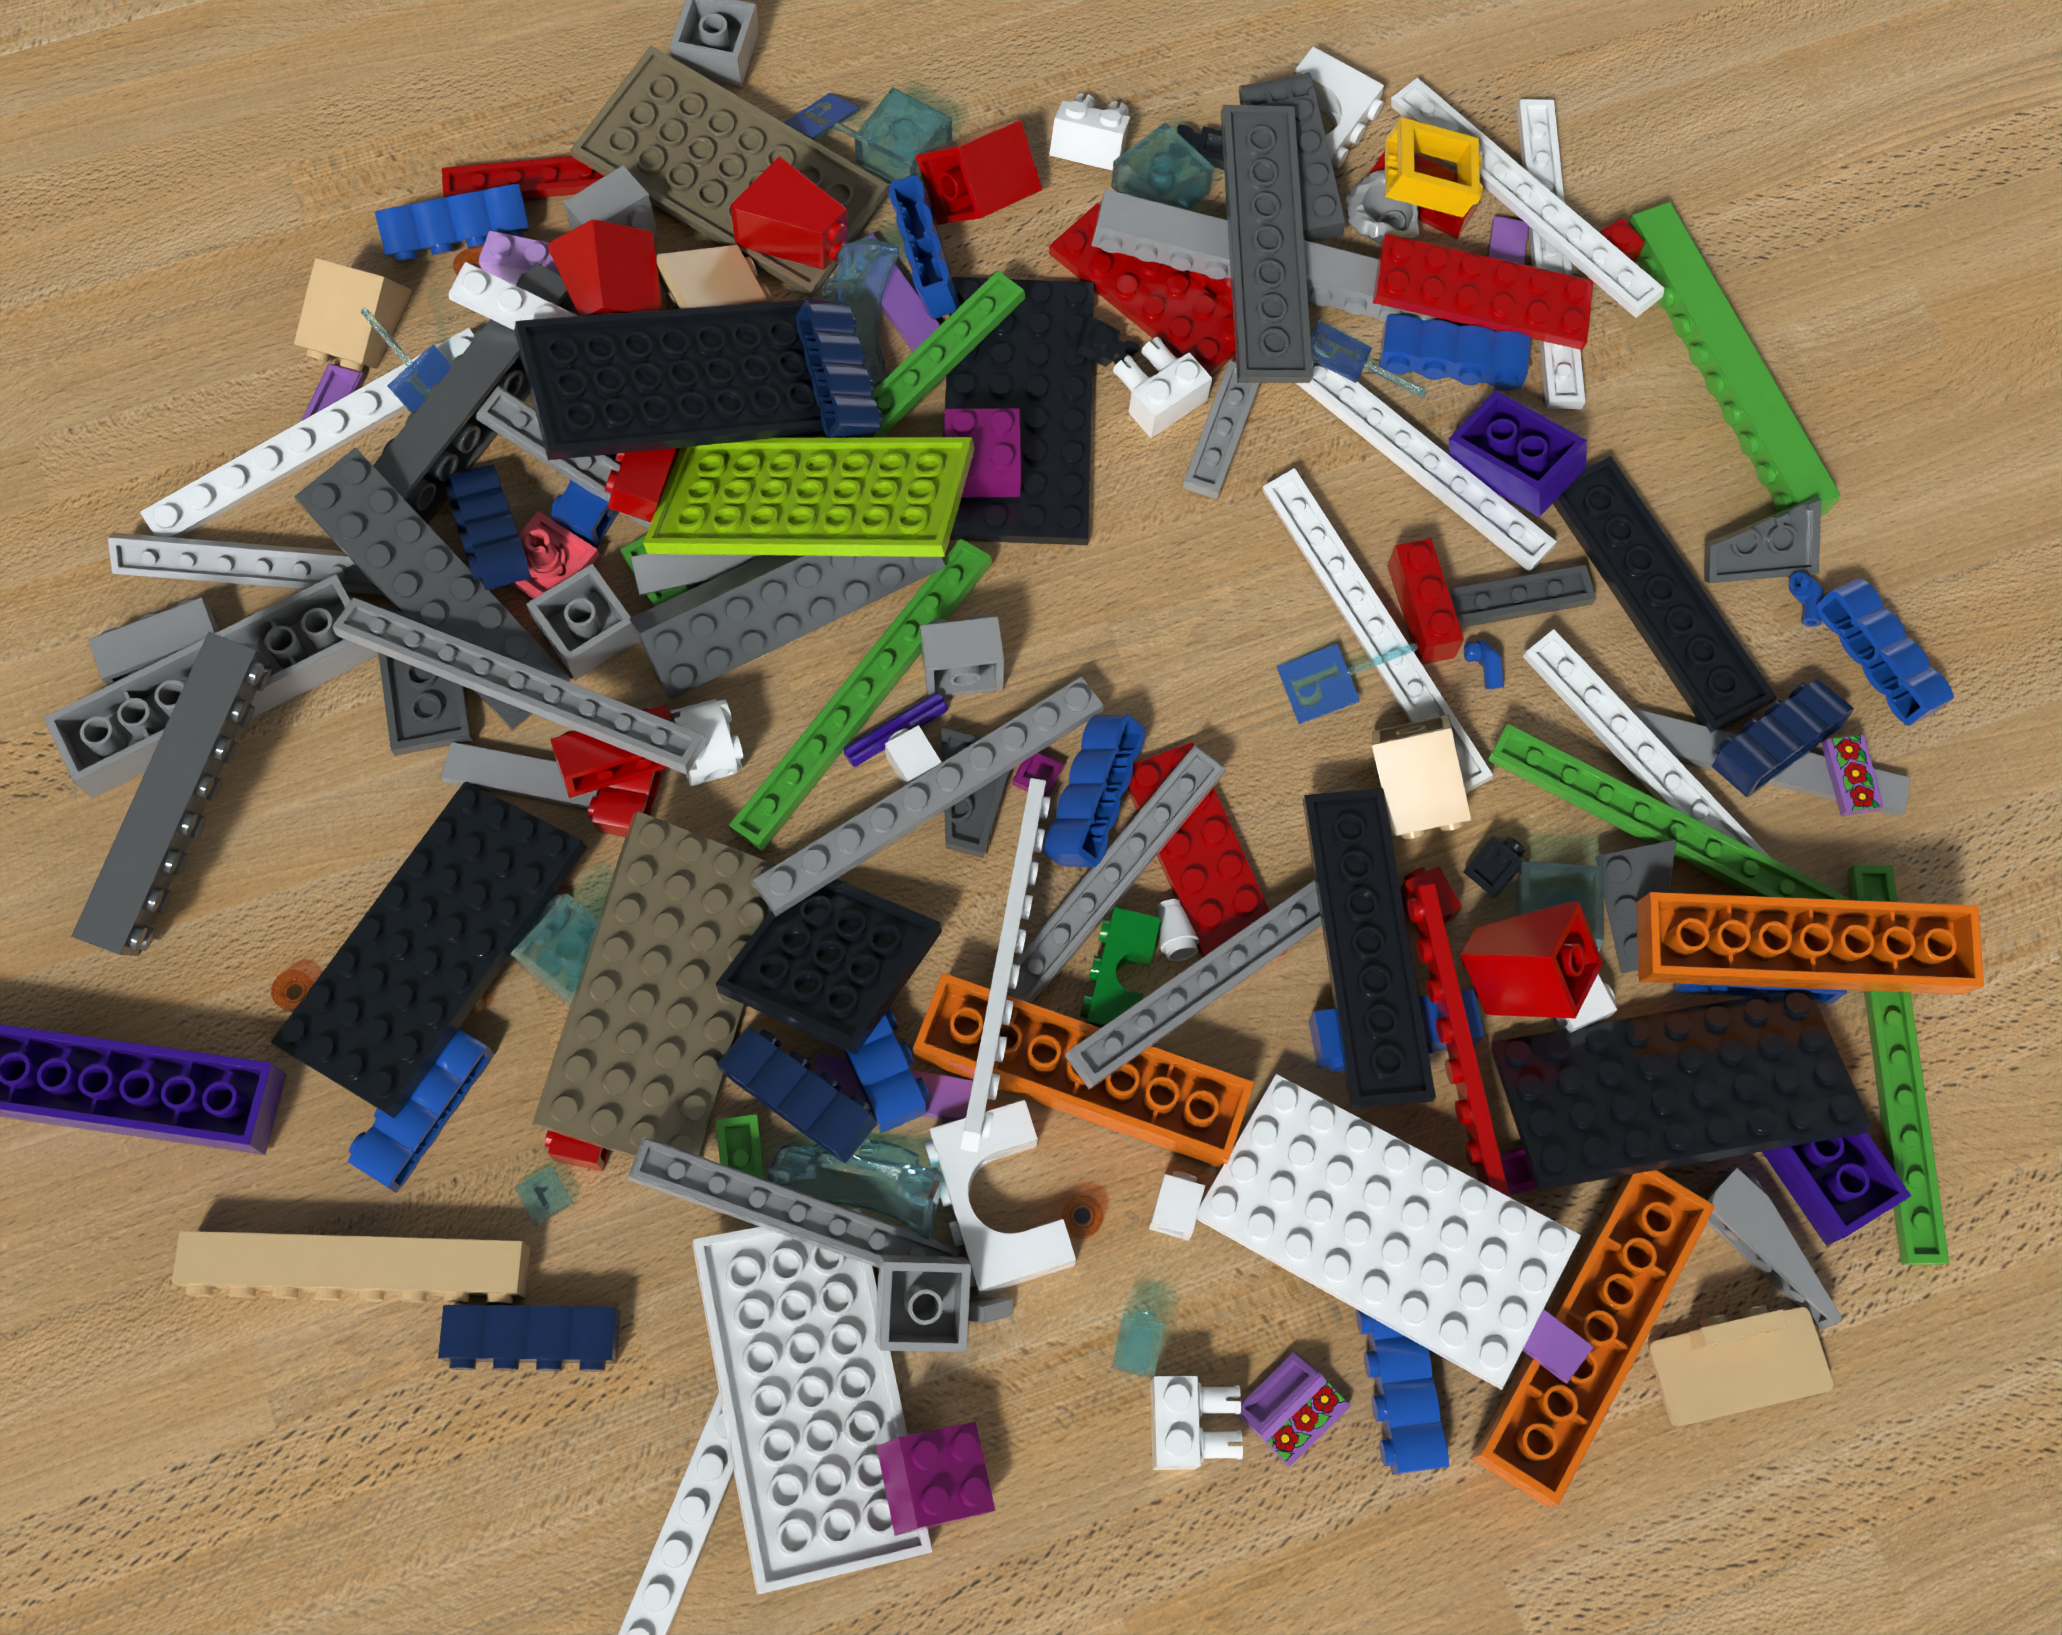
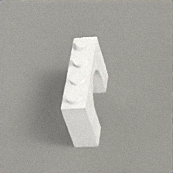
[1294,47,1384,169]
[924,1100,1076,1296]

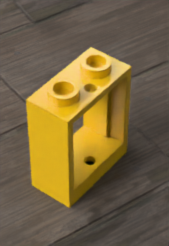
[1385,117,1483,218]

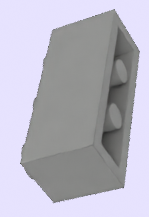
[88,598,220,686]

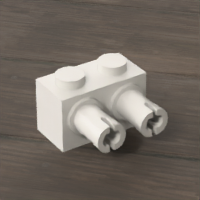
[1049,93,1130,172]
[1113,337,1212,438]
[1150,1376,1243,1470]

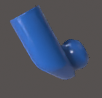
[1788,571,1824,627]
[1464,639,1504,689]

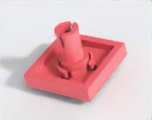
[511,511,600,599]

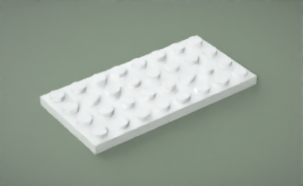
[1196,1074,1581,1390]
[692,1208,932,1595]

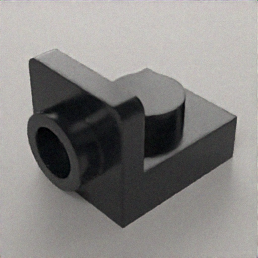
[1463,835,1531,898]

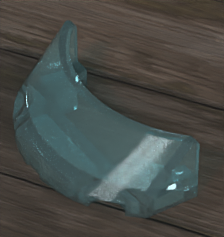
[821,237,899,390]
[768,1139,943,1240]

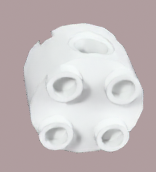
[669,699,743,786]

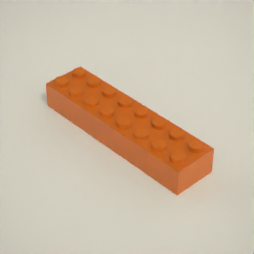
[1636,892,1984,995]
[913,972,1255,1169]
[1470,1170,1715,1507]

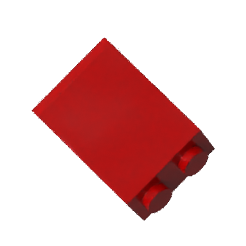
[915,120,1042,225]
[730,156,848,270]
[548,219,662,316]
[1460,902,1603,1019]

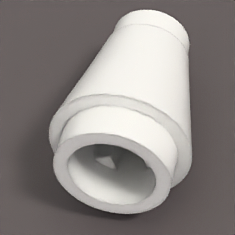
[1157,899,1199,961]

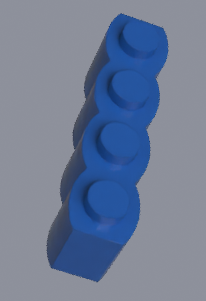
[889,175,959,319]
[375,184,531,263]
[1378,315,1531,391]
[1816,578,1954,726]
[1044,714,1145,867]
[843,1007,931,1133]
[347,1029,494,1193]
[1356,1310,1449,1475]

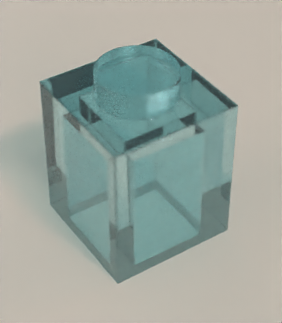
[1110,1309,1165,1379]

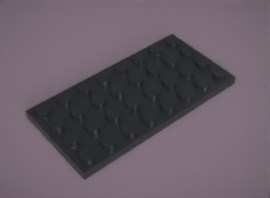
[943,277,1094,545]
[514,300,824,460]
[271,782,588,1119]
[1491,991,1871,1191]

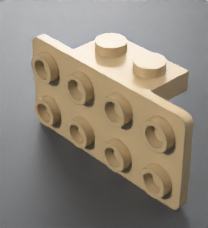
[1648,1305,1834,1427]

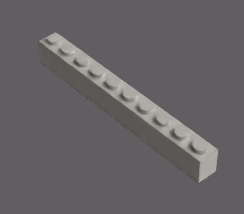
[1091,189,1445,322]

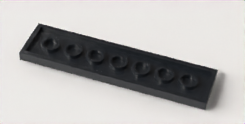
[1553,456,1777,733]
[1303,788,1436,1110]

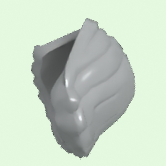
[1345,169,1419,244]

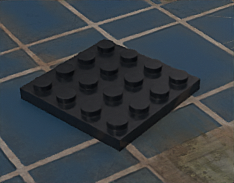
[716,879,942,1055]

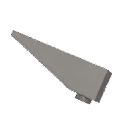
[1703,1168,1842,1329]

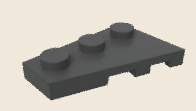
[1704,497,1821,583]
[941,727,1010,858]
[1595,839,1677,974]

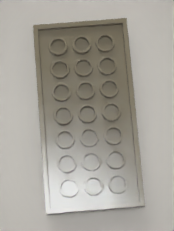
[570,45,888,298]
[532,811,776,1158]

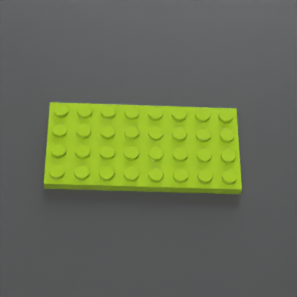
[643,437,975,557]

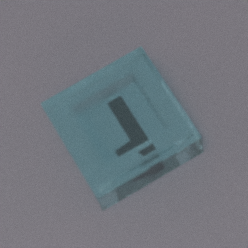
[514,1166,574,1225]

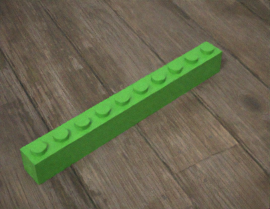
[1628,202,1841,516]

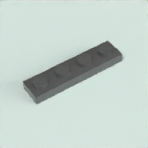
[1448,565,1596,628]

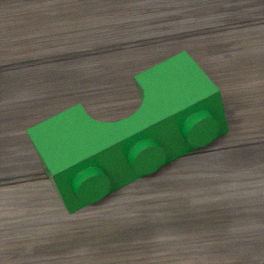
[1080,907,1161,1028]

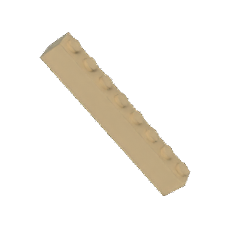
[171,1231,531,1305]

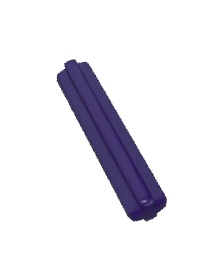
[843,692,947,767]

